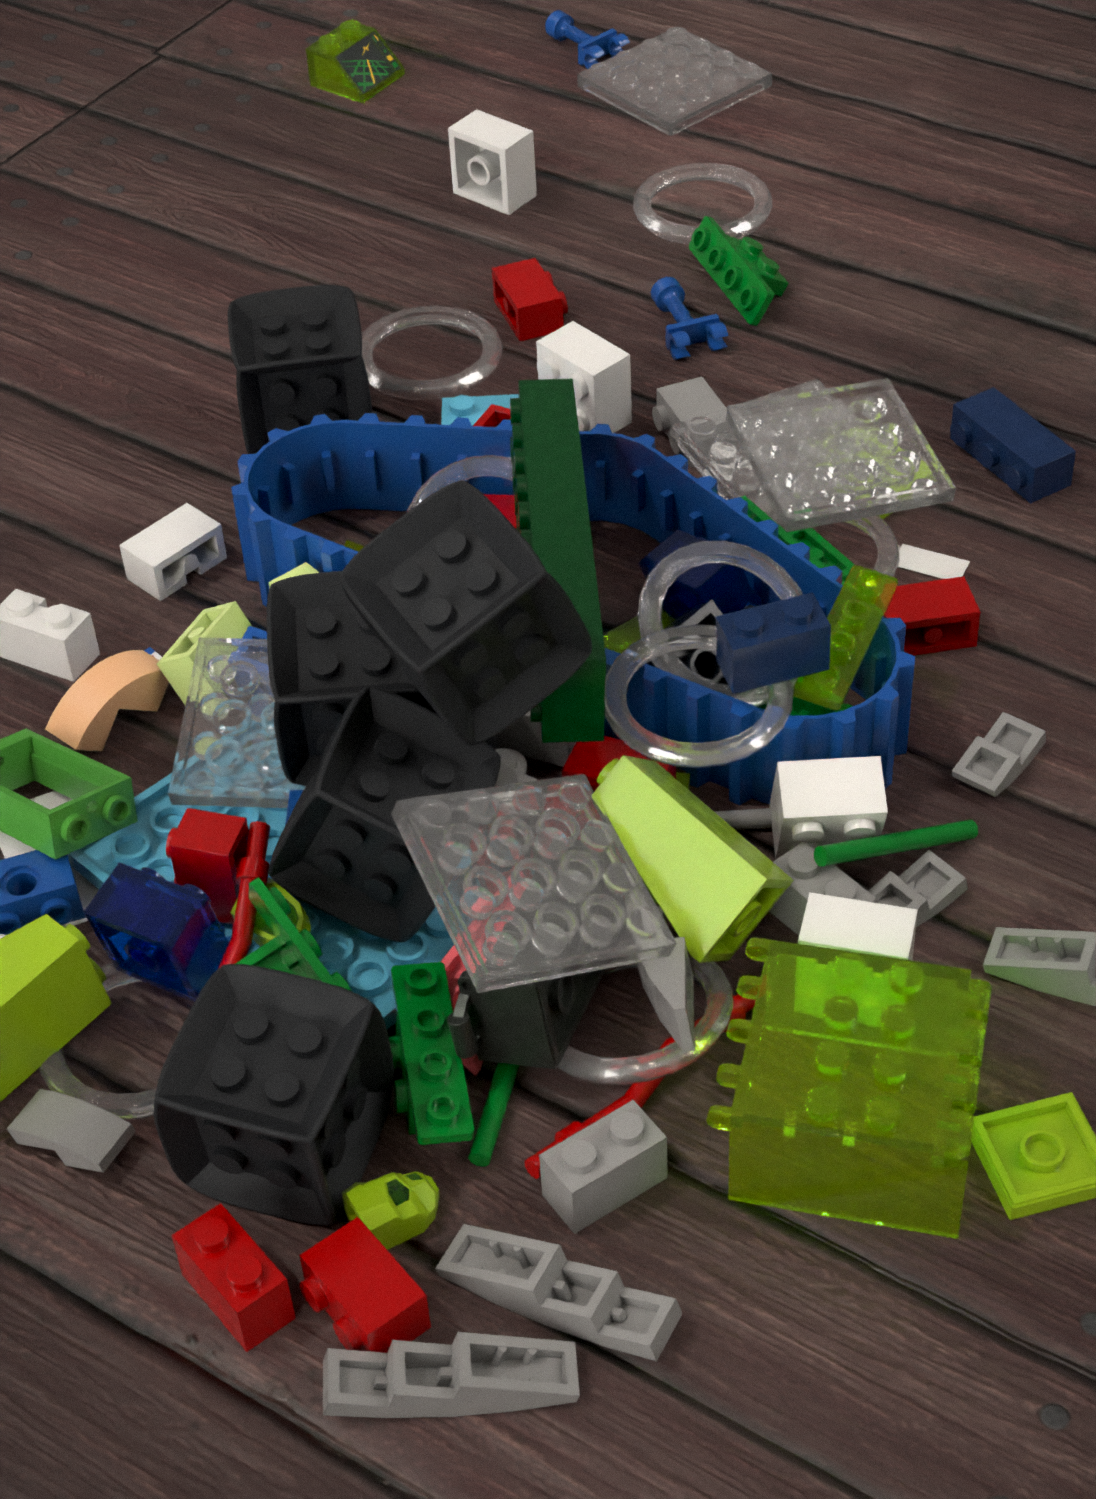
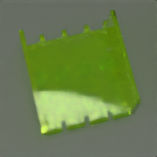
[706,938,992,1239]

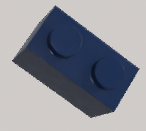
[716,592,831,694]

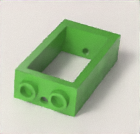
[0,729,138,860]

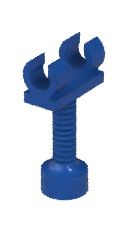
[545,10,630,71]
[651,277,728,360]

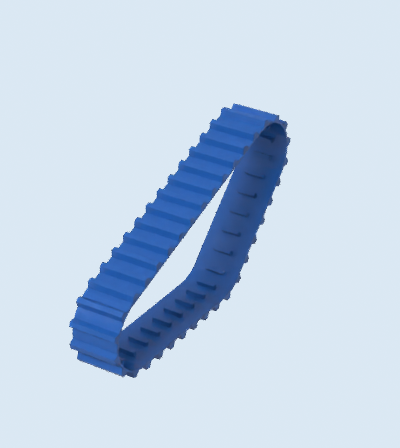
[231,413,915,805]

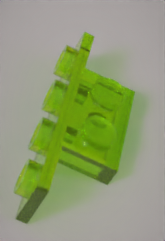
[792,565,898,710]

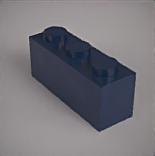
[950,387,1076,503]

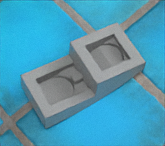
[952,712,1046,797]
[868,850,968,927]
[7,1089,136,1173]

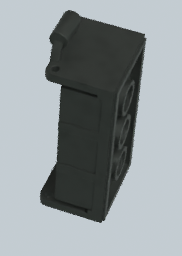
[447,840,627,1069]

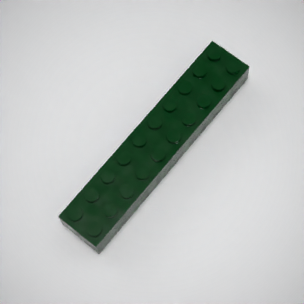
[510,379,606,743]

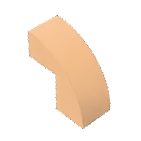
[45,650,169,751]

